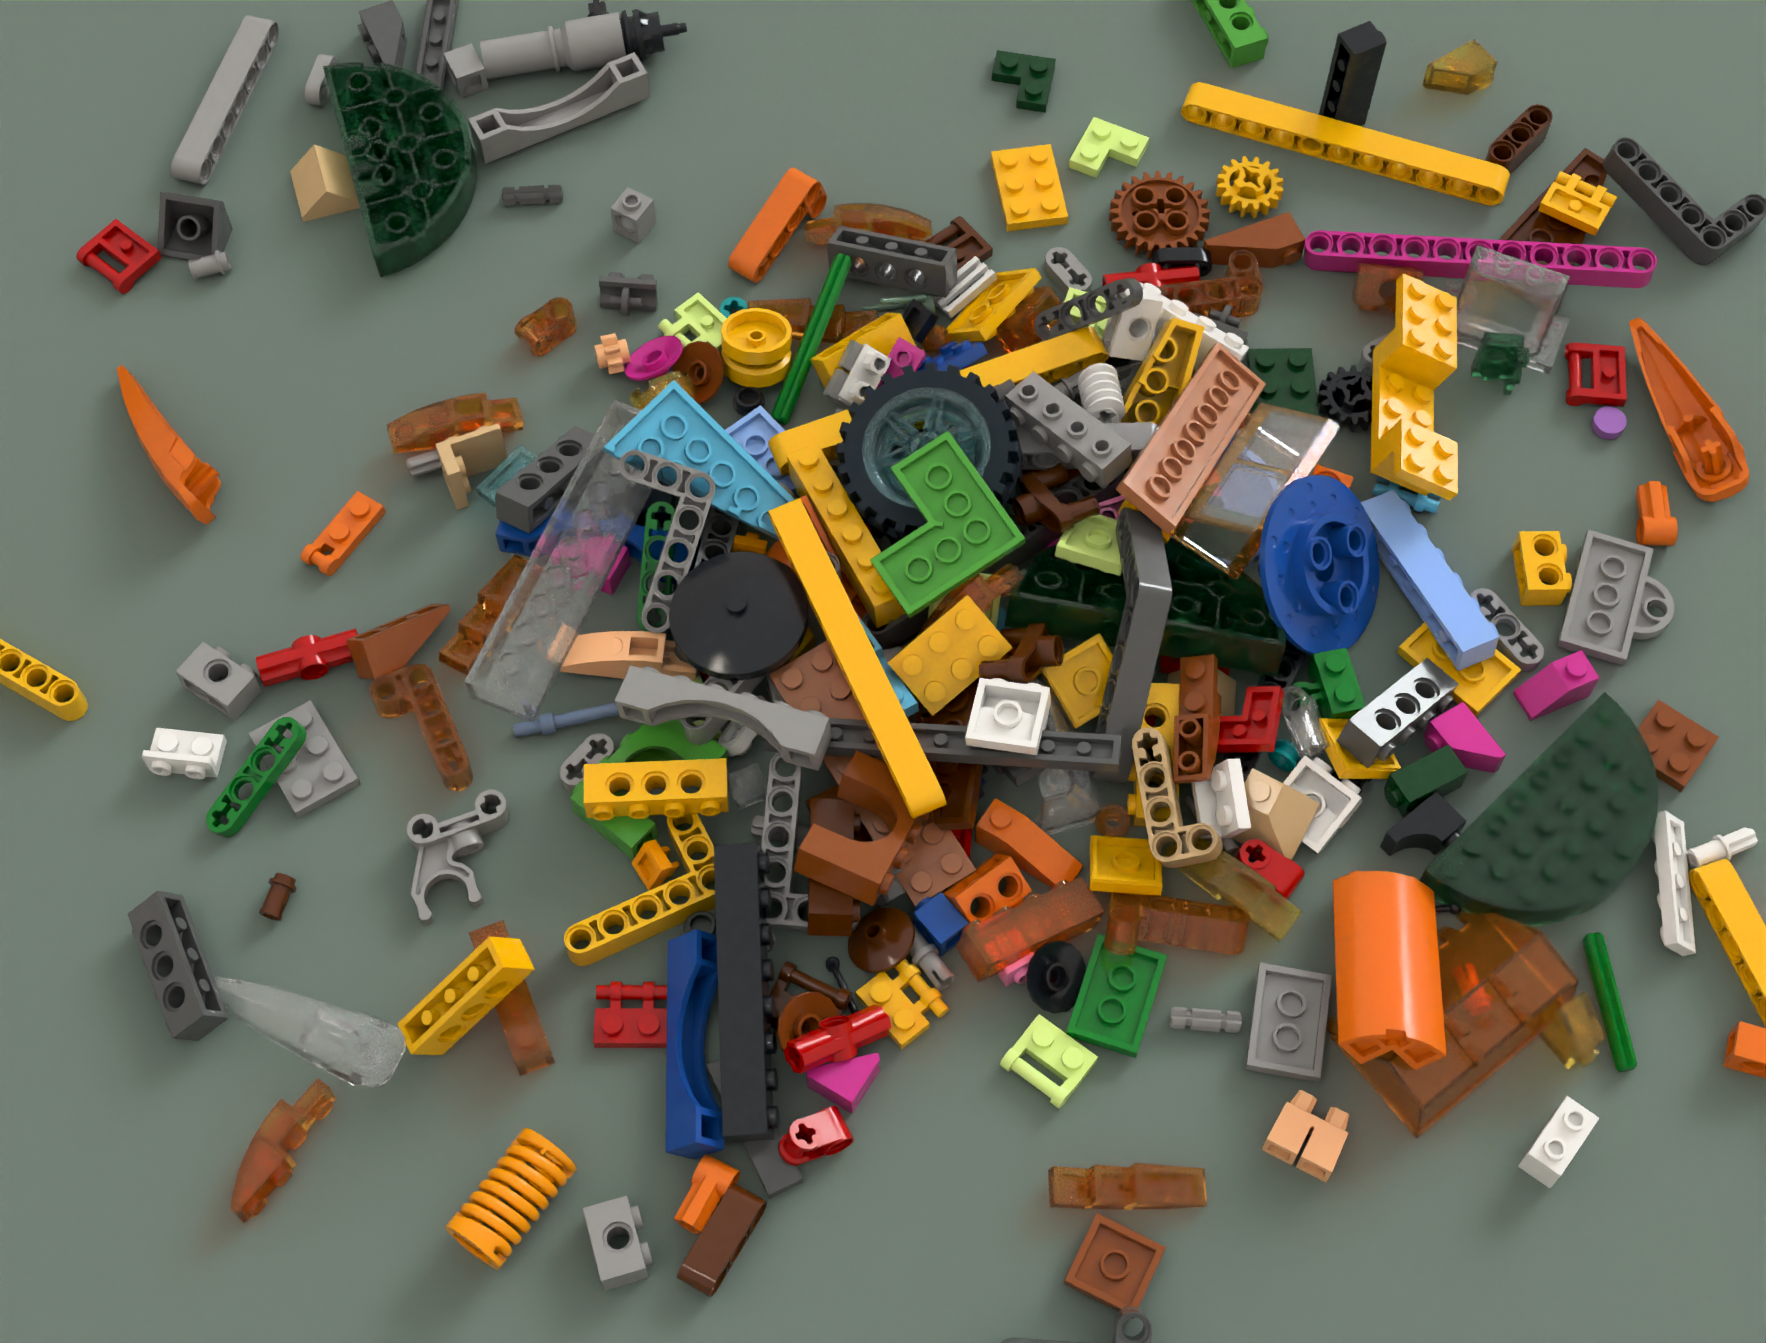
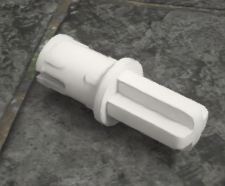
[1687,827,1758,869]

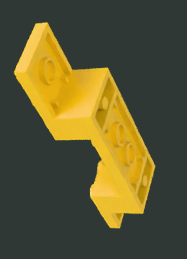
[1370,273,1458,501]

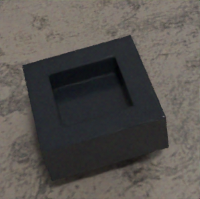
[902,298,939,344]

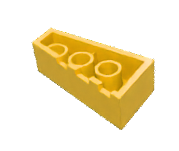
[1120,318,1205,426]

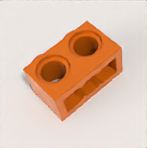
[943,853,1032,933]

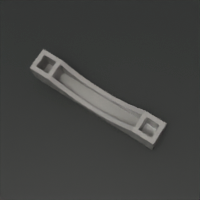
[468,52,650,164]
[615,665,833,771]

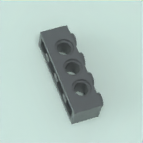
[827,225,957,298]
[495,426,607,533]
[1336,658,1458,768]
[128,891,229,1041]

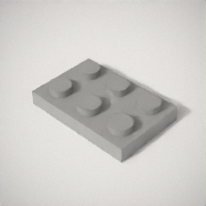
[248,700,360,819]
[1245,962,1332,1083]

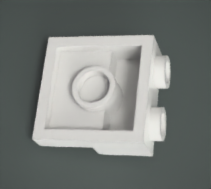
[965,678,1051,755]
[1283,755,1363,855]

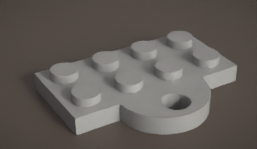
[1557,530,1674,666]

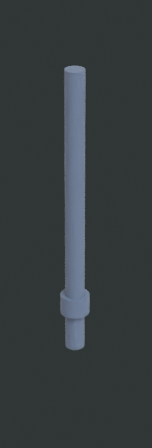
[513,683,704,738]

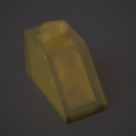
[1422,39,1497,95]
[1540,991,1605,1070]

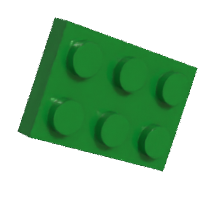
[1066,933,1167,1058]

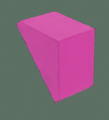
[806,1053,880,1114]

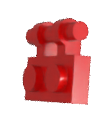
[593,981,667,1048]

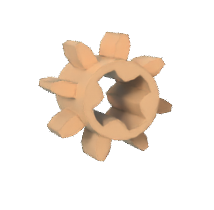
[594,333,631,375]

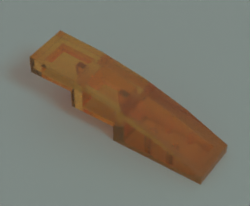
[747,298,879,343]
[439,554,543,675]
[1048,1163,1207,1210]

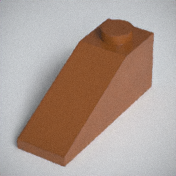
[1203,212,1306,268]
[346,604,451,683]

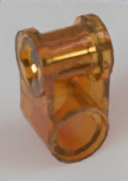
[514,297,577,356]

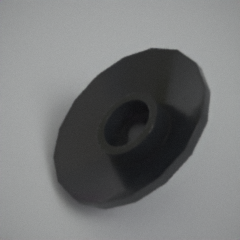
[1026,940,1086,1013]

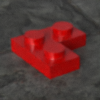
[1217,686,1284,753]

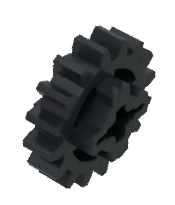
[1317,365,1372,432]

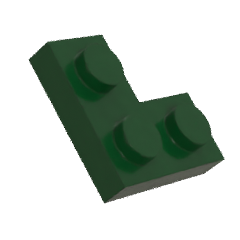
[992,50,1056,113]

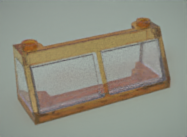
[1168,403,1340,580]

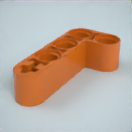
[728,167,827,284]

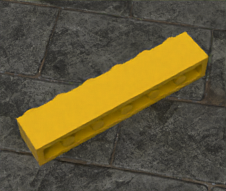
[787,442,906,628]

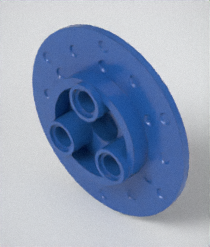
[1258,475,1380,655]

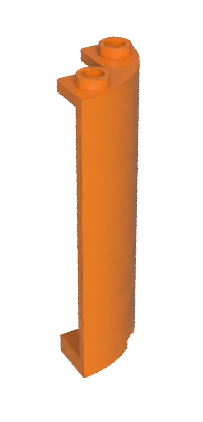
[1333,871,1447,1070]

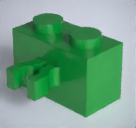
[1292,648,1366,719]

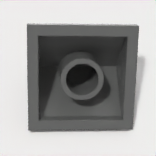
[157,191,233,260]

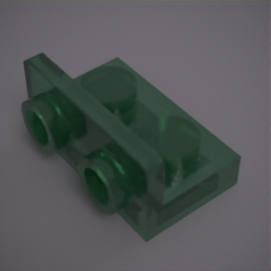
[1471,332,1529,395]

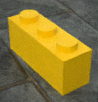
[810,312,916,389]

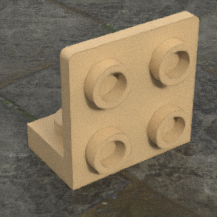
[435,424,508,510]

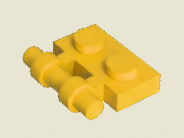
[1538,171,1617,236]
[855,959,949,1050]

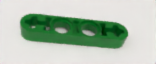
[637,501,677,632]
[206,717,307,837]

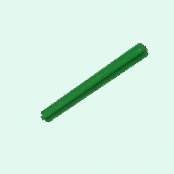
[771,253,852,425]

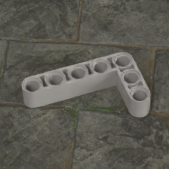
[619,450,716,633]
[761,753,861,931]

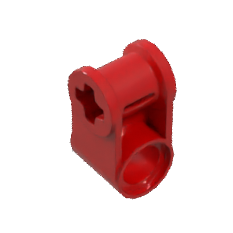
[1233,839,1305,904]
[778,1106,854,1166]

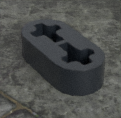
[1152,247,1212,276]

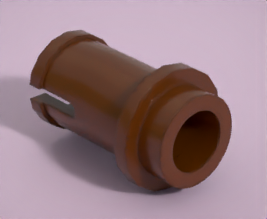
[259,873,297,921]

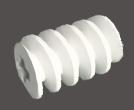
[1077,363,1125,423]

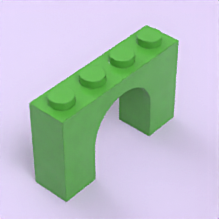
[570,719,729,860]

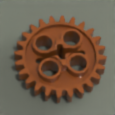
[1109,171,1210,259]

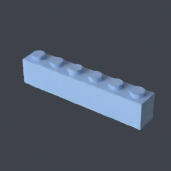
[1361,490,1499,671]

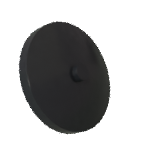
[669,552,809,681]

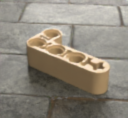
[1132,727,1223,868]

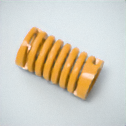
[445,1128,577,1270]

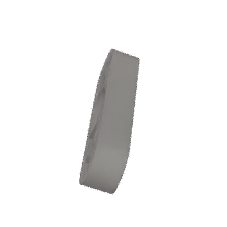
[1470,588,1544,672]

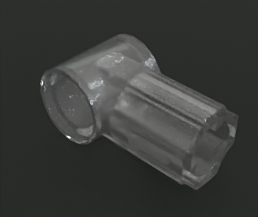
[1281,685,1329,758]

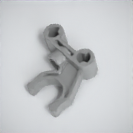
[407,789,510,925]

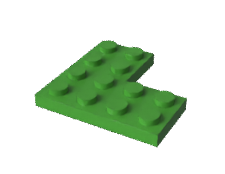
[870,431,1026,619]

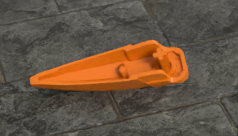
[1629,317,1750,502]
[117,365,221,525]

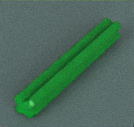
[1582,932,1638,1072]

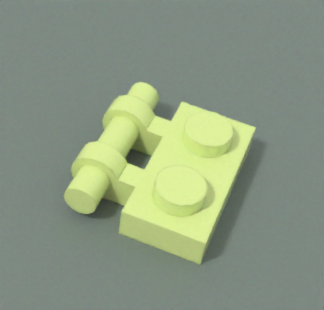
[658,292,727,353]

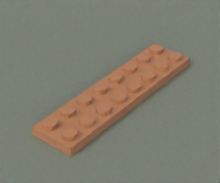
[1116,342,1266,534]
[769,640,976,908]

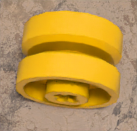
[721,308,792,388]

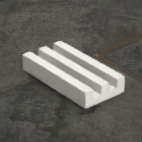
[932,256,997,318]

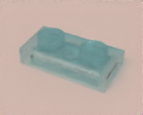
[476,445,538,507]

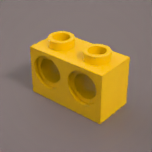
[1512,531,1572,606]

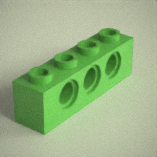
[1191,0,1269,69]

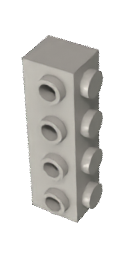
[1005,371,1132,489]

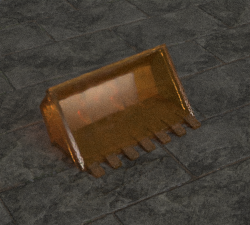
[1326,908,1579,1139]

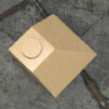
[1232,768,1320,860]

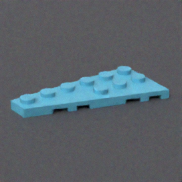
[602,380,795,541]

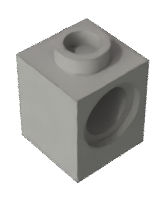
[443,43,489,98]
[610,187,656,244]

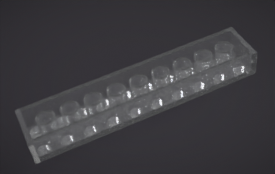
[464,400,653,722]

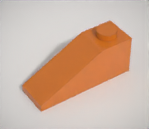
[975,798,1083,895]

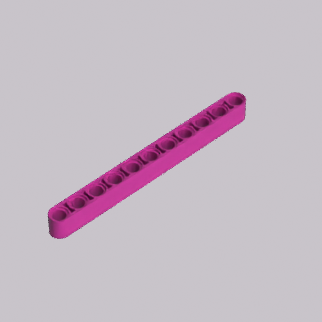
[1304,230,1657,288]

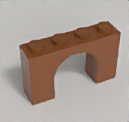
[793,750,932,906]

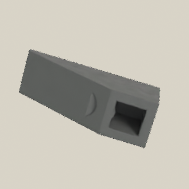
[357,0,407,94]

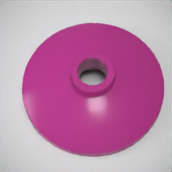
[624,336,683,381]

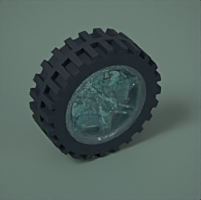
[836,363,1023,545]

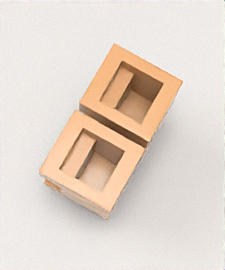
[1262,1090,1349,1183]

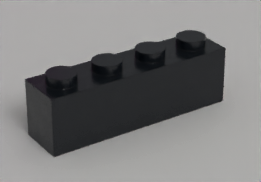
[1319,21,1387,126]

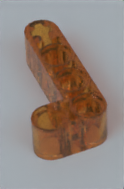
[1156,249,1264,320]
[369,663,474,791]
[1104,892,1251,955]

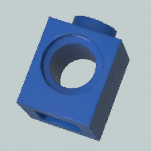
[913,892,969,957]

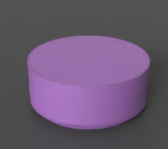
[1591,406,1627,440]

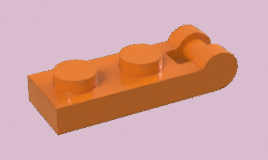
[300,491,386,576]

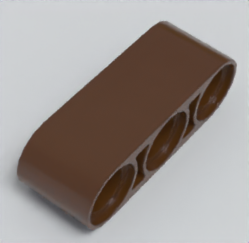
[1485,104,1553,174]
[677,1183,767,1297]

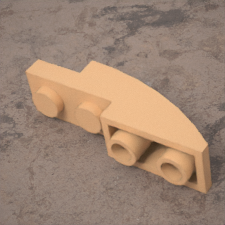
[558,631,697,680]

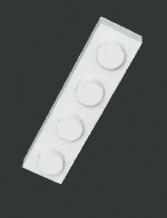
[1651,810,1696,956]

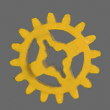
[1216,156,1284,218]

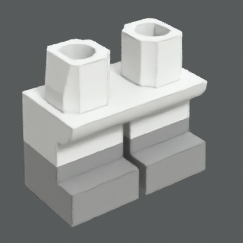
[823,340,891,409]

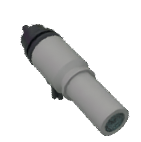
[480,0,687,79]

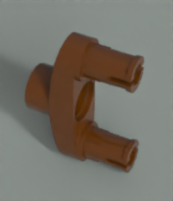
[1012,463,1100,534]
[979,622,1064,683]

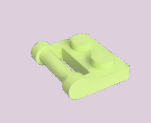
[999,1014,1098,1109]

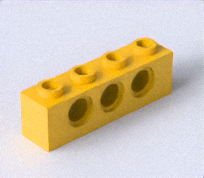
[1127,683,1180,826]
[583,758,729,821]
[397,936,535,1055]

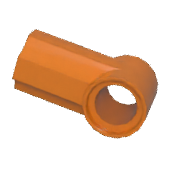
[1635,481,1678,546]
[674,1154,740,1235]

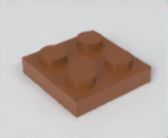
[1621,699,1719,792]
[1064,1213,1166,1319]

